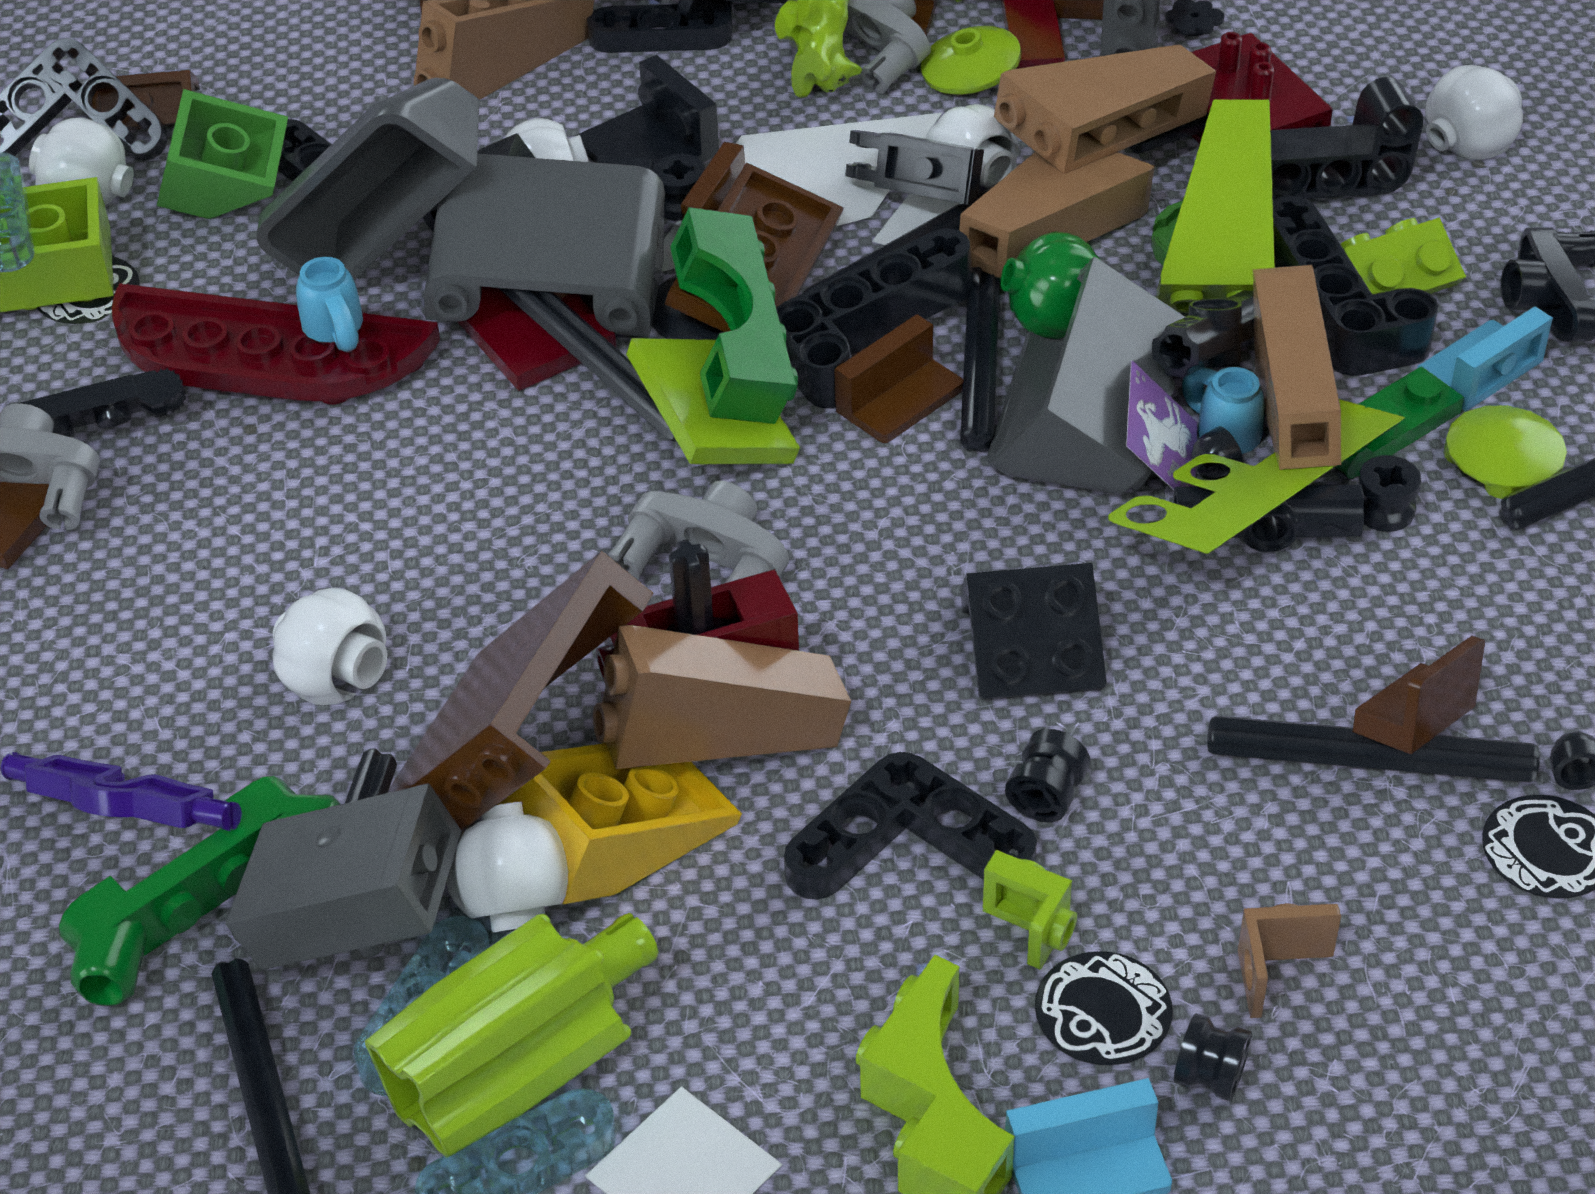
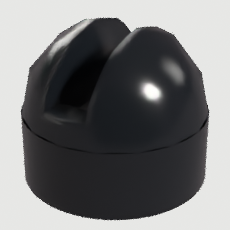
[1190,426,1243,479]
[1550,731,1595,790]

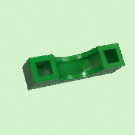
[670,207,798,424]

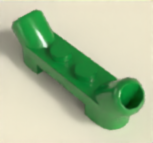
[59,776,340,1006]

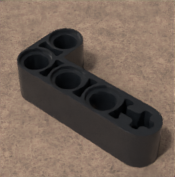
[1270,77,1424,200]
[1273,196,1439,376]
[776,229,974,408]

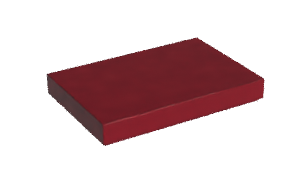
[457,287,617,391]

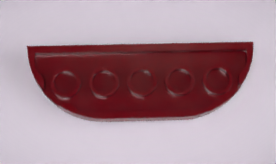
[112,283,440,405]

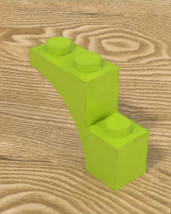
[856,955,1015,1194]

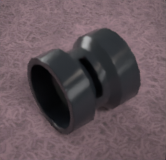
[1005,729,1090,822]

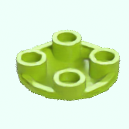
[1443,405,1567,499]

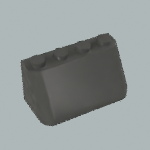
[257,78,479,279]
[987,256,1185,494]

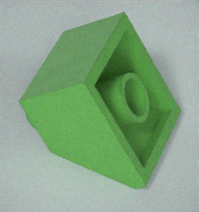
[156,89,288,219]

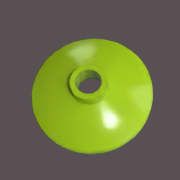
[921,26,1021,95]

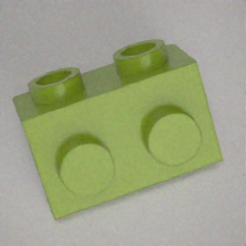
[1340,217,1466,294]

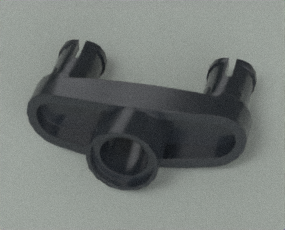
[1500,227,1595,342]

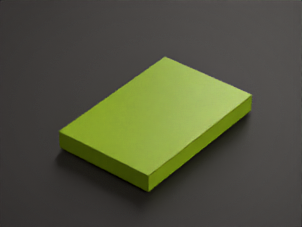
[626,338,800,464]

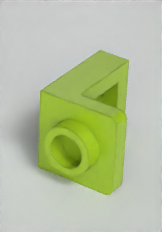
[983,850,1077,970]

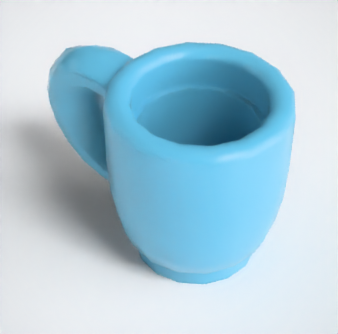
[296,257,363,352]
[1182,367,1265,454]

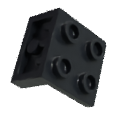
[576,55,719,166]
[960,563,1107,700]

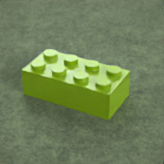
[0,177,114,312]

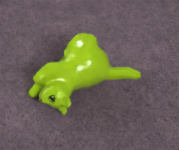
[775,0,862,98]

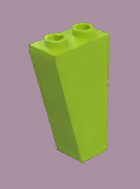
[1156,100,1275,313]

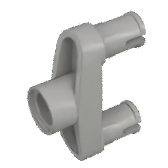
[787,0,931,94]
[0,403,100,530]
[607,481,790,583]

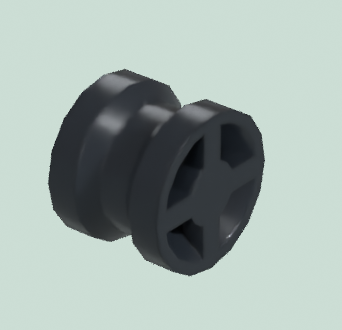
[652,154,705,220]
[1359,455,1421,532]
[1173,1013,1252,1101]

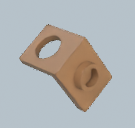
[1237,903,1341,1018]

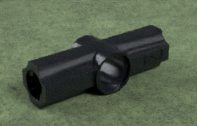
[1152,290,1254,377]
[1173,485,1364,552]

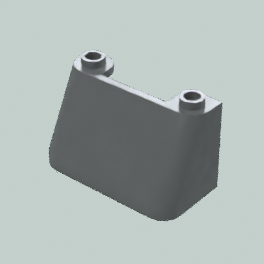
[424,154,665,337]

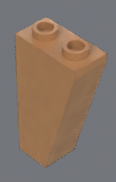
[414,0,594,100]
[994,44,1216,174]
[959,151,1155,278]
[1253,265,1341,470]
[593,625,851,769]

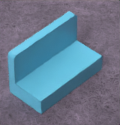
[1417,306,1553,412]
[1005,1078,1172,1194]

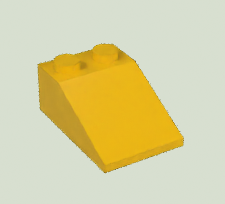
[497,743,742,905]

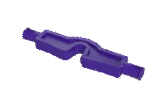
[1,752,242,831]

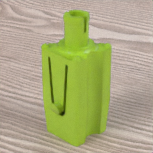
[365,913,659,1158]

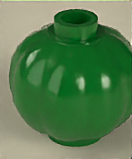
[1000,231,1100,339]

